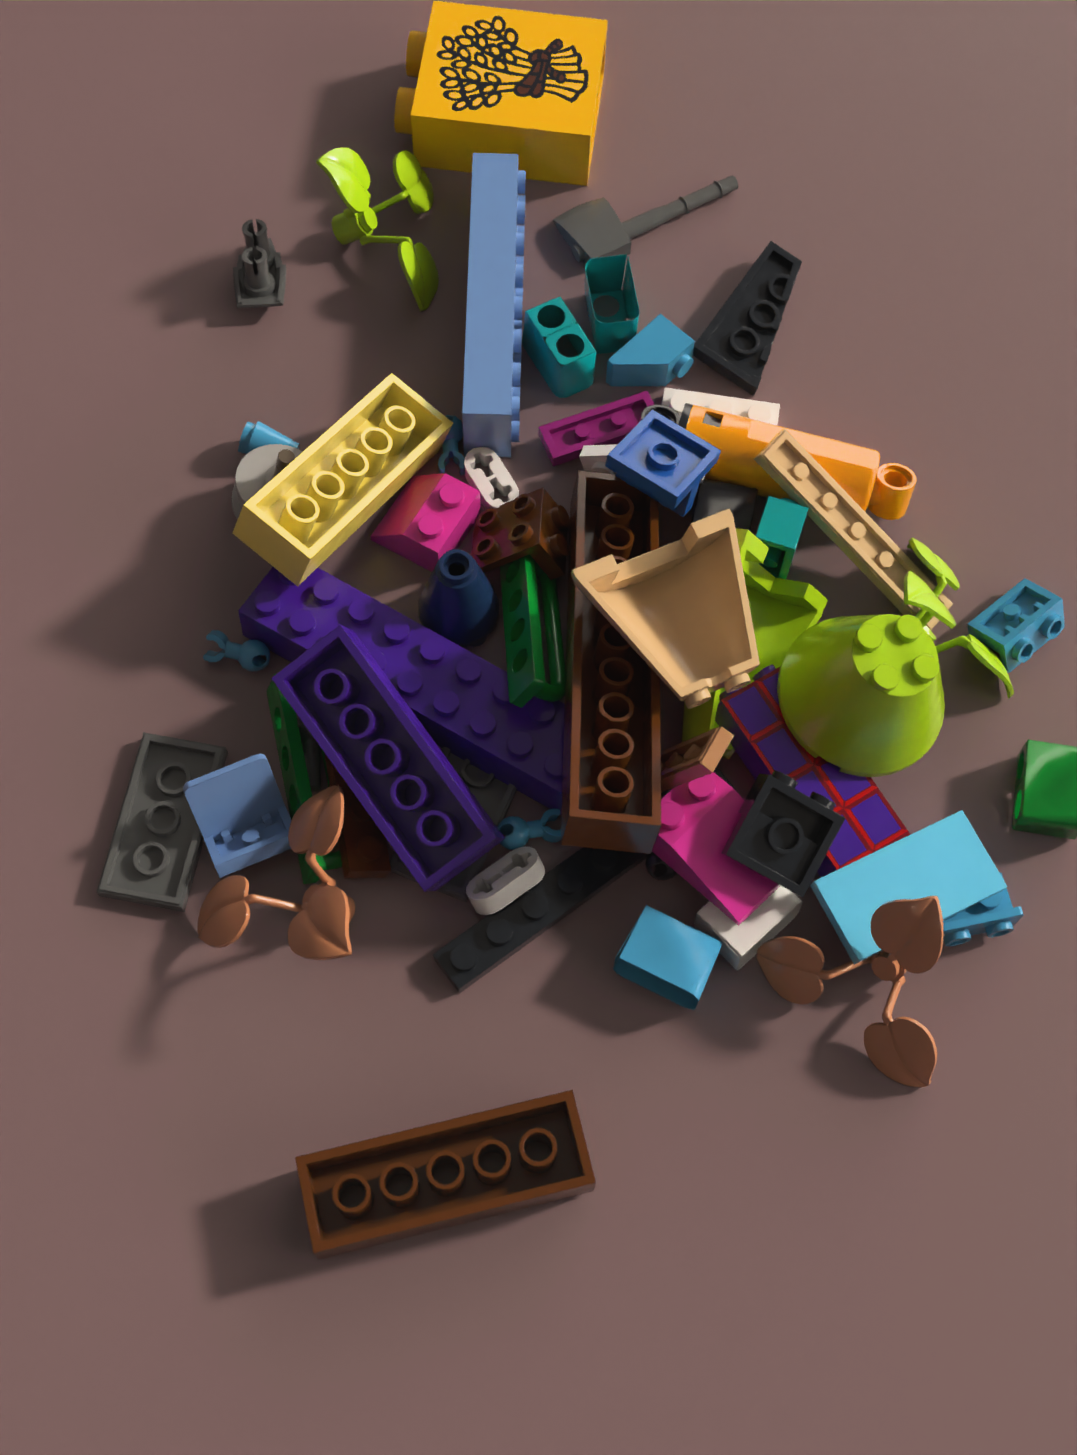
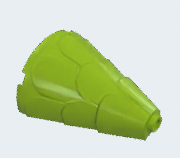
[681,528,828,759]

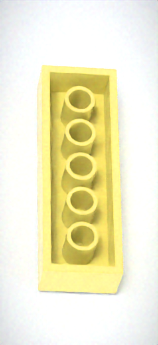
[232,373,453,586]

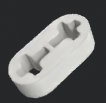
[464,447,519,510]
[466,847,545,915]

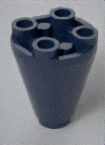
[418,549,499,647]

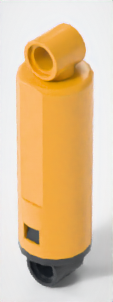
[640,403,917,520]

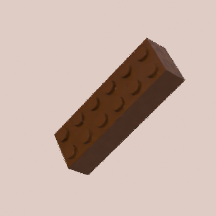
[295,1090,596,1260]

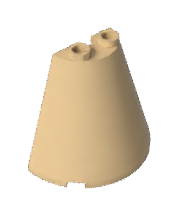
[571,508,760,709]

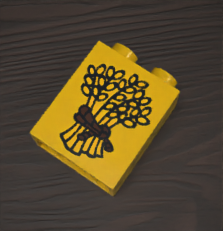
[394,1,608,186]

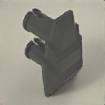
[233,219,286,308]

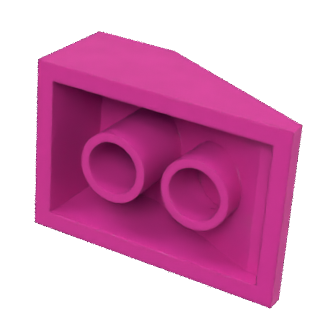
[652,772,780,926]

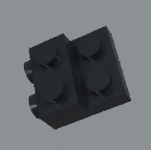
[722,770,845,897]

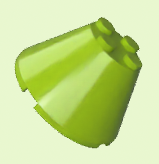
[777,614,945,777]

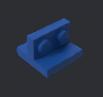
[605,409,721,517]

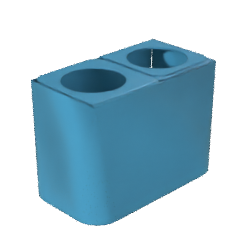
[613,905,723,1010]

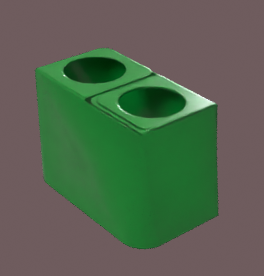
[1012,739,1077,840]

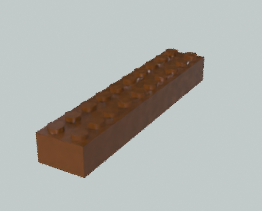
[561,470,661,854]

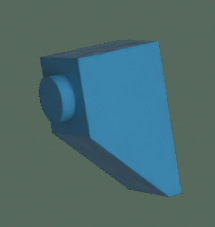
[606,314,695,387]

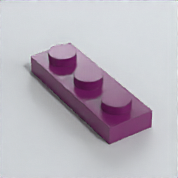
[538,391,654,467]

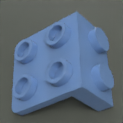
[183,754,292,878]

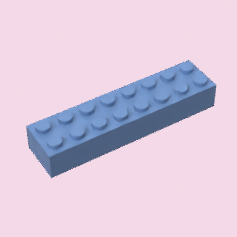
[462,153,526,458]

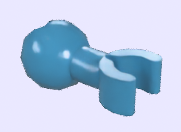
[438,415,465,475]
[203,630,270,672]
[497,809,561,850]

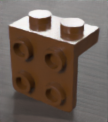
[471,487,570,580]

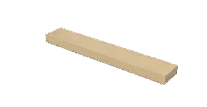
[754,428,953,630]

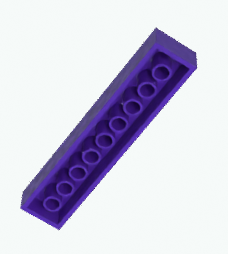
[238,567,565,815]

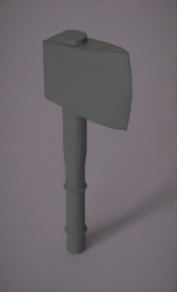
[553,175,738,264]

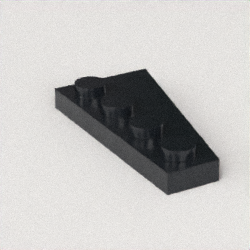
[693,241,802,396]

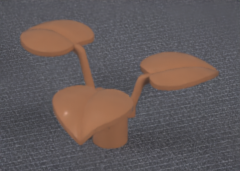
[197,785,355,960]
[757,896,944,1088]

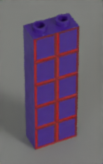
[715,664,911,877]

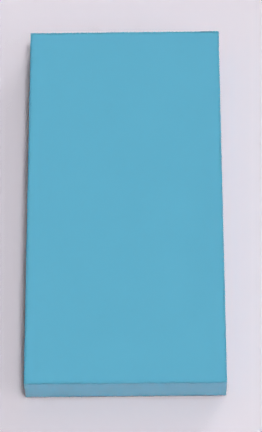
[810,810,1008,965]

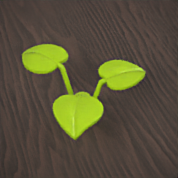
[315,147,439,312]
[904,537,1014,699]

